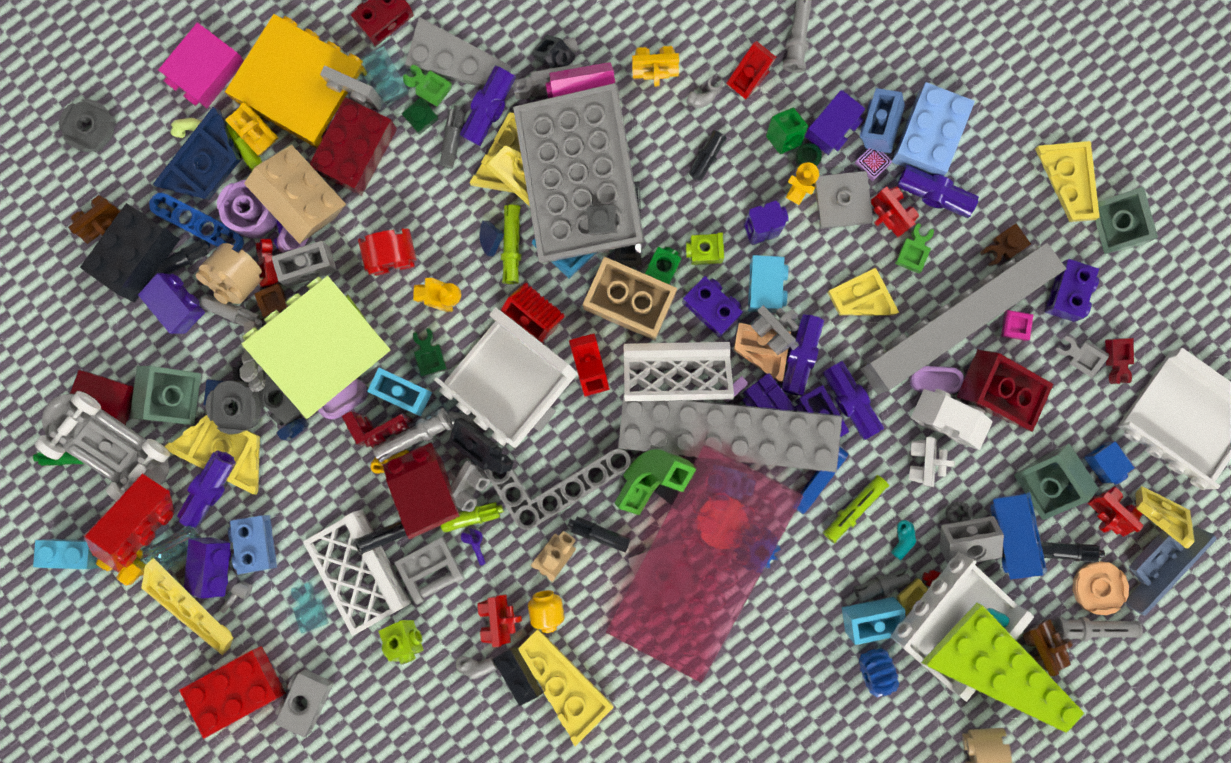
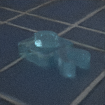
[291,582,329,634]

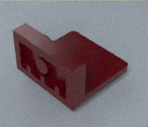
[341,411,414,449]

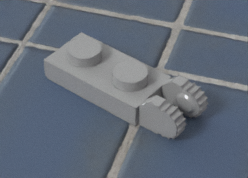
[240,321,267,392]

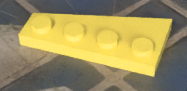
[142,558,233,655]
[518,629,614,746]

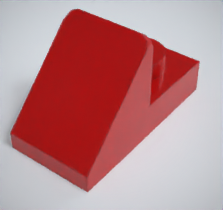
[726,41,777,100]

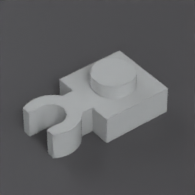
[1056,334,1109,378]

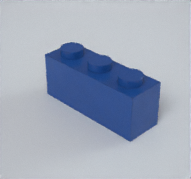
[991,492,1047,580]

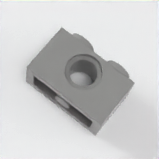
[272,241,337,287]
[940,516,1004,564]
[275,669,334,738]

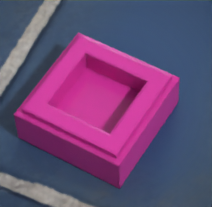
[1001,310,1034,341]

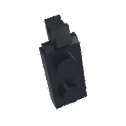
[448,418,514,474]

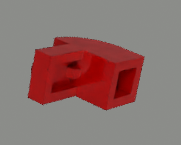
[569,333,610,397]

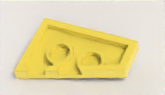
[1035,141,1100,222]
[486,145,530,207]

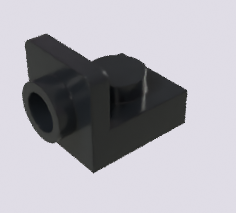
[530,35,576,68]

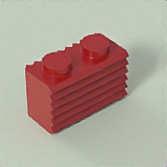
[500,283,565,343]

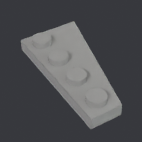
[405,17,512,88]

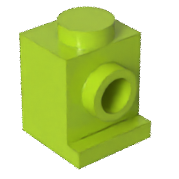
[685,232,724,265]

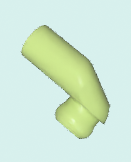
[170,118,201,138]

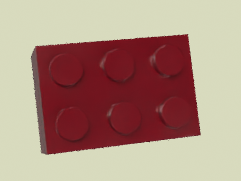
[309,97,397,196]

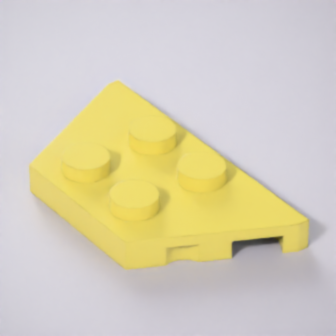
[165,415,260,495]

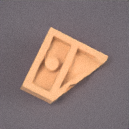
[734,323,791,383]

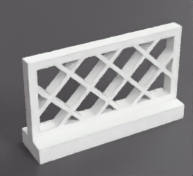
[624,342,734,401]
[303,510,411,636]

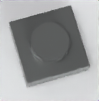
[587,204,617,235]

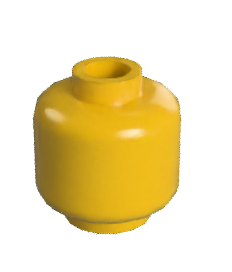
[527,590,565,633]

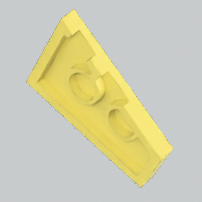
[470,112,521,193]

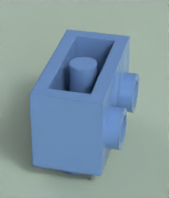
[860,88,905,153]
[228,515,277,575]

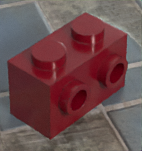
[351,0,414,47]

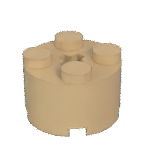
[196,243,263,304]
[962,728,1012,763]

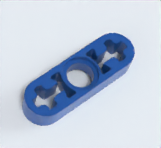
[792,446,849,514]

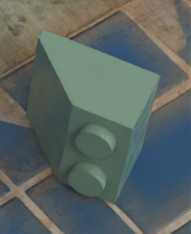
[130,366,201,425]
[1014,443,1099,520]

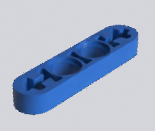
[149,193,244,252]

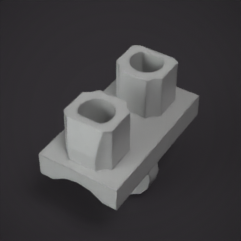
[751,306,799,355]
[448,460,490,512]

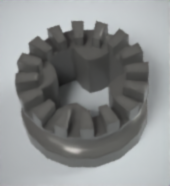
[945,502,973,523]

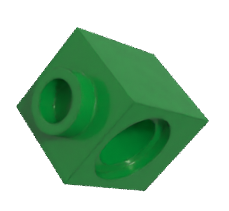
[766,107,808,155]
[645,246,682,285]

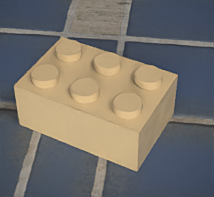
[244,145,346,244]
[583,257,677,341]

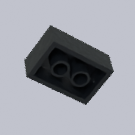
[80,203,180,303]

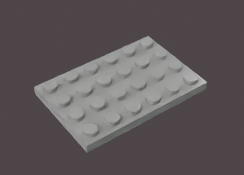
[513,83,644,263]

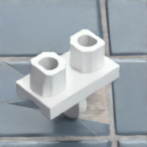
[909,437,955,487]

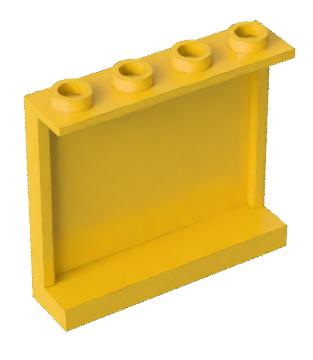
[225,14,367,148]

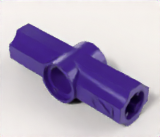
[460,65,516,146]
[897,165,979,218]
[781,314,825,396]
[822,361,884,440]
[177,450,236,528]

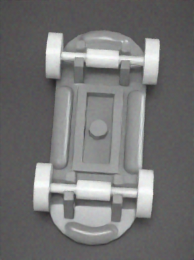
[35,391,170,502]

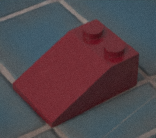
[957,349,1054,432]
[382,442,460,540]

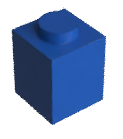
[1084,441,1134,485]

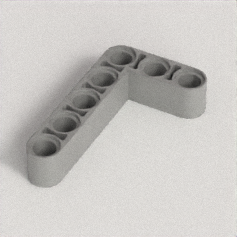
[487,449,630,530]

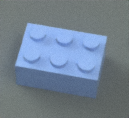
[891,82,975,176]

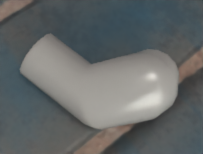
[456,656,497,679]

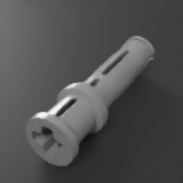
[783,0,812,73]
[373,408,453,462]
[1054,617,1143,641]

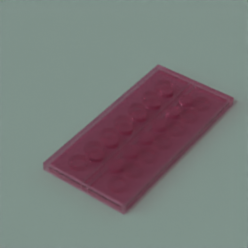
[606,444,803,683]

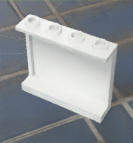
[434,307,578,448]
[1117,348,1231,490]
[890,552,1034,702]

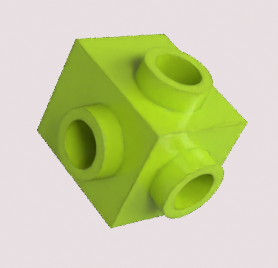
[378,620,424,664]

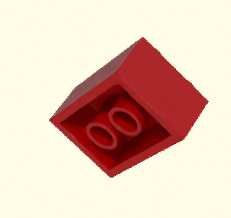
[84,474,174,573]
[179,646,286,739]

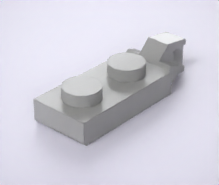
[513,64,582,99]

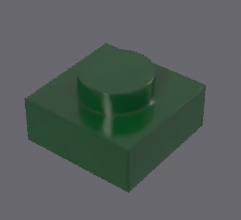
[401,97,439,136]

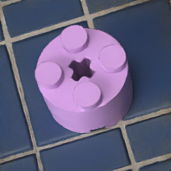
[217,180,277,239]

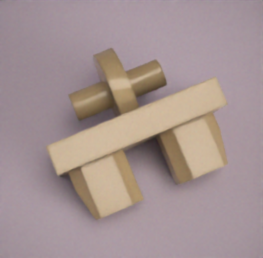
[531,531,576,582]

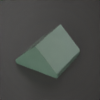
[1095,187,1158,254]

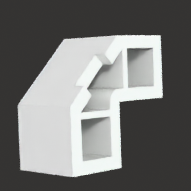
[911,389,993,450]

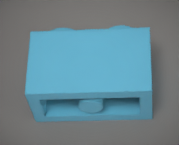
[748,255,789,313]
[367,368,432,416]
[33,539,100,569]
[842,597,906,645]

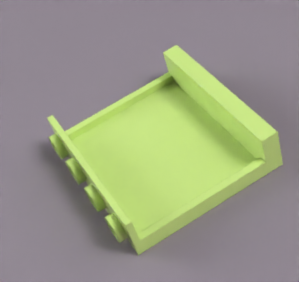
[241,276,391,419]

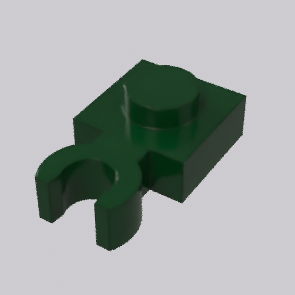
[413,328,448,378]

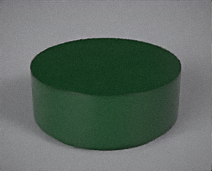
[795,143,822,166]

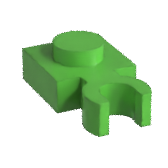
[403,65,452,107]
[895,223,934,274]

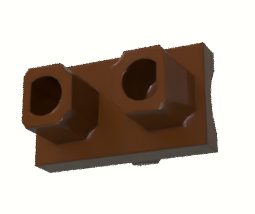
[68,195,121,244]
[1023,619,1073,676]

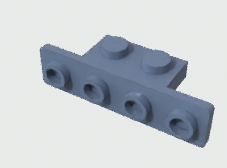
[1124,526,1217,616]

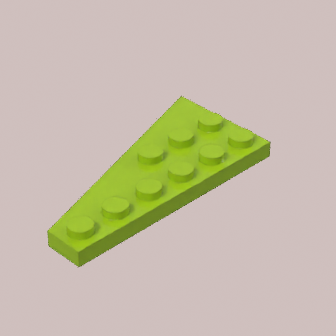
[921,602,1085,733]

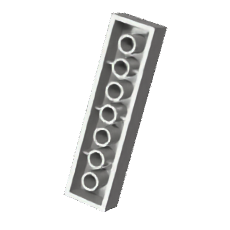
[860,243,1066,395]
[618,395,842,472]

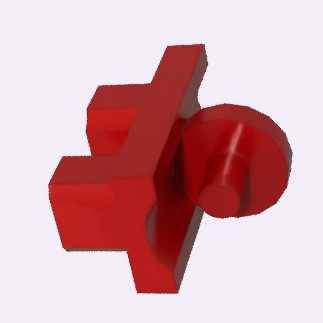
[871,186,919,238]
[1088,487,1144,537]
[477,594,522,647]

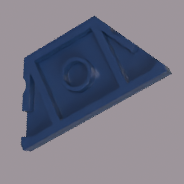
[153,107,241,200]

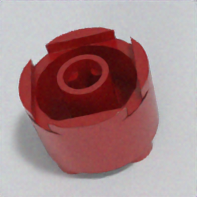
[358,228,417,276]

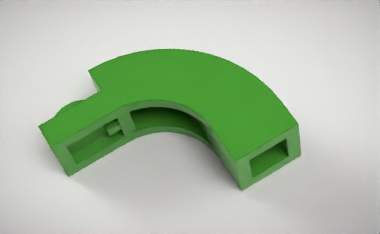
[615,449,696,515]

